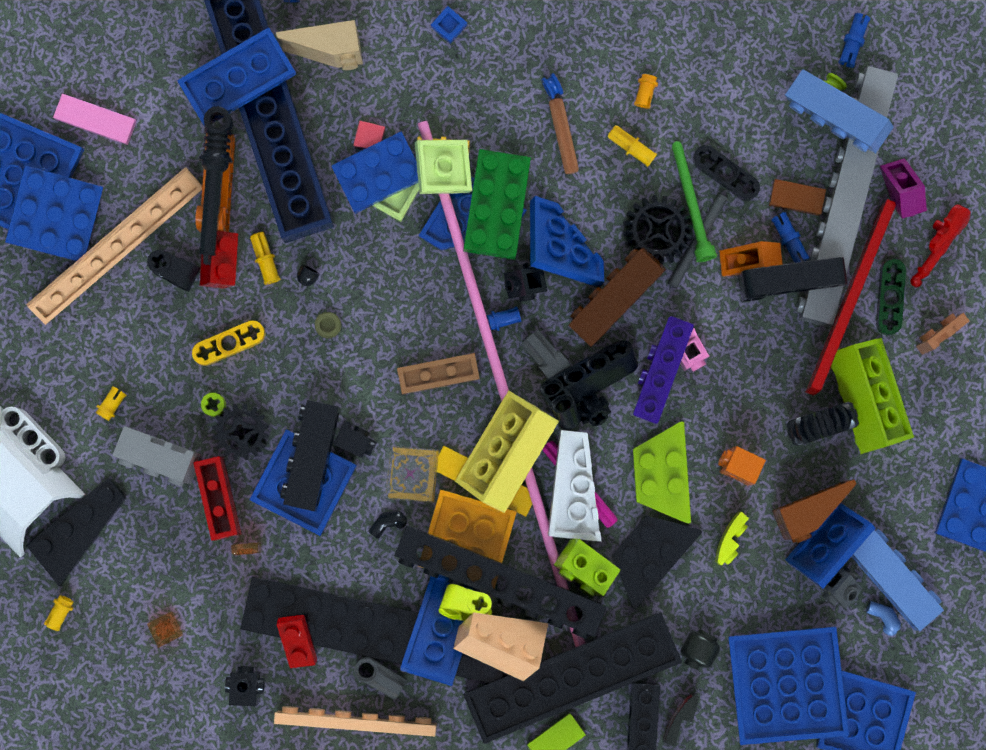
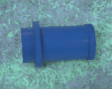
[487,306,521,331]

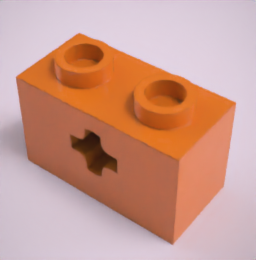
[718,446,766,486]

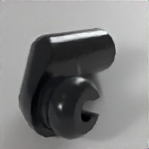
[368,510,407,539]

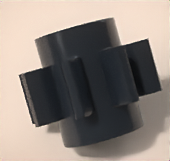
[577,394,611,427]

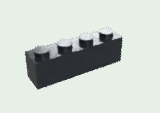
[280,400,341,512]

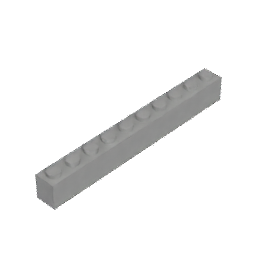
[796,66,898,328]

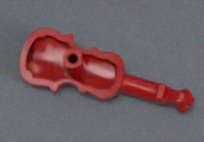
[910,204,971,288]

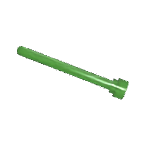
[672,141,717,262]

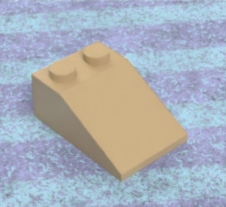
[276,20,363,70]

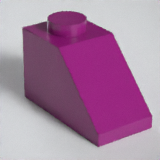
[880,158,927,219]

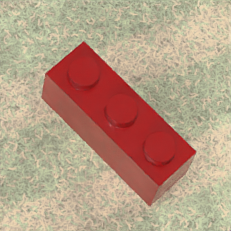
[193,456,242,541]

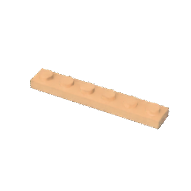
[274,706,437,737]

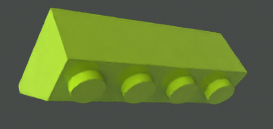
[831,338,914,454]

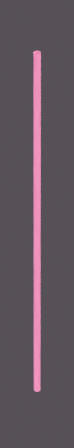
[418,121,585,647]

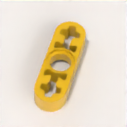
[192,321,266,366]

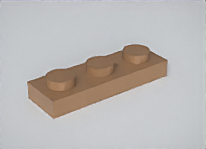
[397,353,480,395]

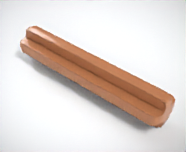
[549,98,579,174]

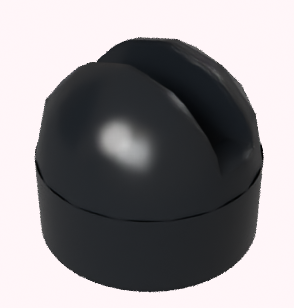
[297,264,320,286]

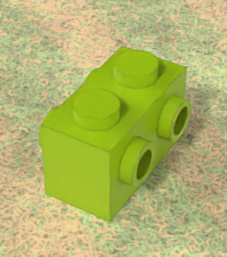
[554,539,620,597]

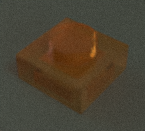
[147,612,183,648]

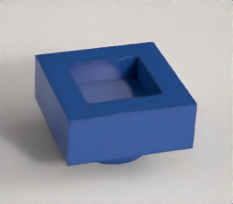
[431,6,467,44]

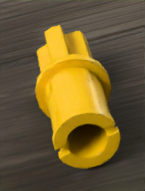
[608,125,657,167]
[250,232,281,285]

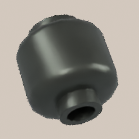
[680,628,720,670]

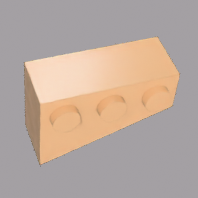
[453,613,548,681]

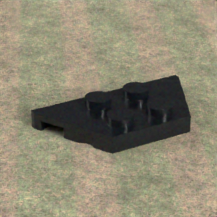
[611,516,702,609]

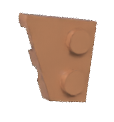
[916,313,969,355]

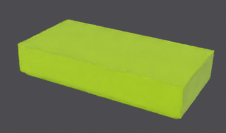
[527,713,586,750]

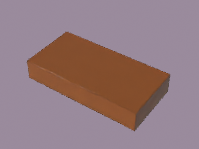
[769,179,826,216]

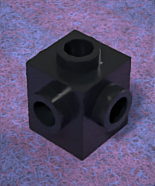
[504,263,547,302]
[225,666,265,706]

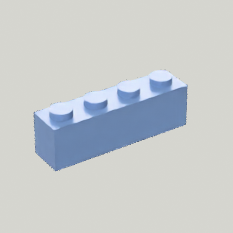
[785,69,894,154]
[851,529,944,631]

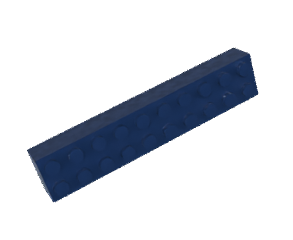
[204,0,334,243]

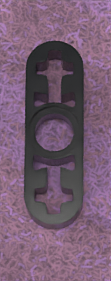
[693,145,760,201]

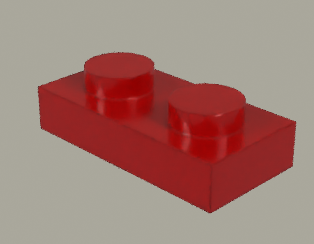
[276,615,317,668]

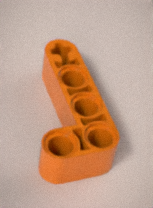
[195,134,235,233]

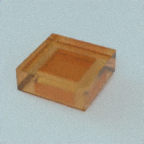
[231,542,262,555]

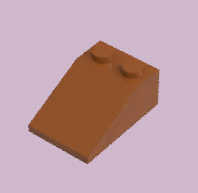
[772,479,856,543]

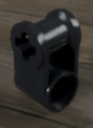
[147,250,201,292]

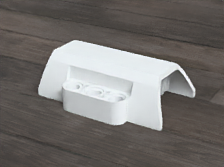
[0,406,85,557]

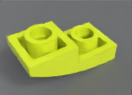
[715,511,749,565]

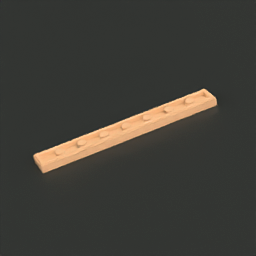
[26,167,202,325]

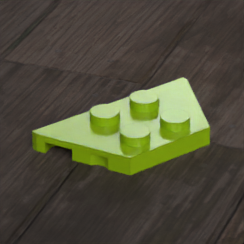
[632,422,691,523]

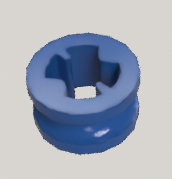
[541,73,564,100]

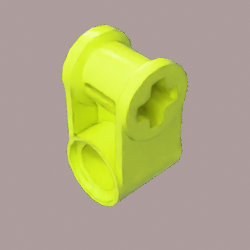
[438,584,492,621]

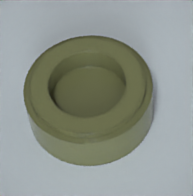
[315,312,341,339]

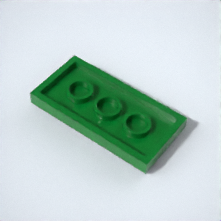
[463,149,531,260]

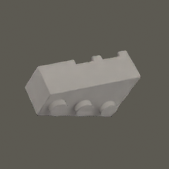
[112,426,202,487]

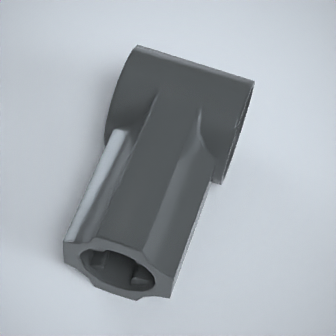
[521,330,571,380]
[354,656,407,700]

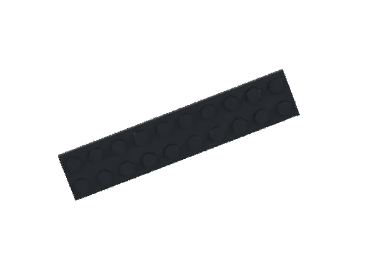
[240,577,503,683]

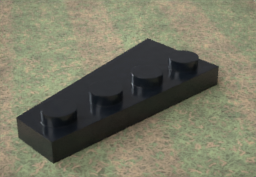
[26,478,126,586]

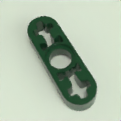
[876,259,906,336]

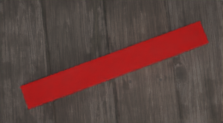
[805,199,896,396]

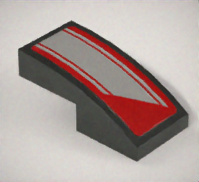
[663,693,700,746]

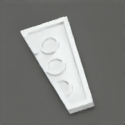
[548,429,602,542]

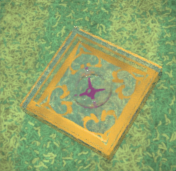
[381,445,439,503]

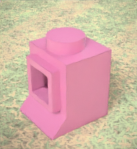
[680,328,709,372]

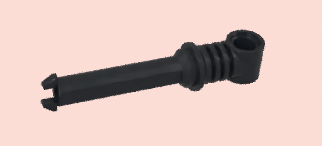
[199,106,233,265]

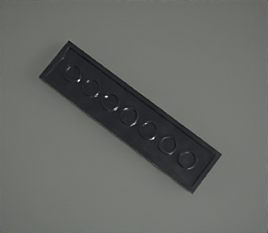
[463,612,682,744]

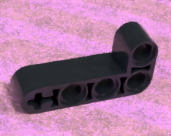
[738,257,848,302]
[540,340,638,430]

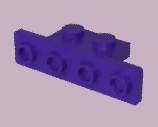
[633,316,694,424]

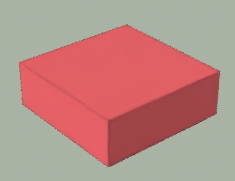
[353,121,385,150]

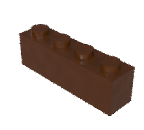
[569,248,667,347]

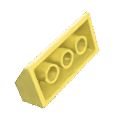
[455,390,559,513]

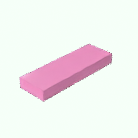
[53,94,137,145]

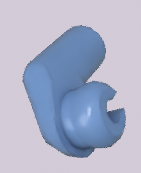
[866,601,901,636]

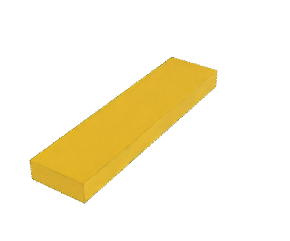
[436,446,532,517]

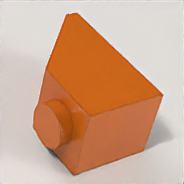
[719,241,782,276]

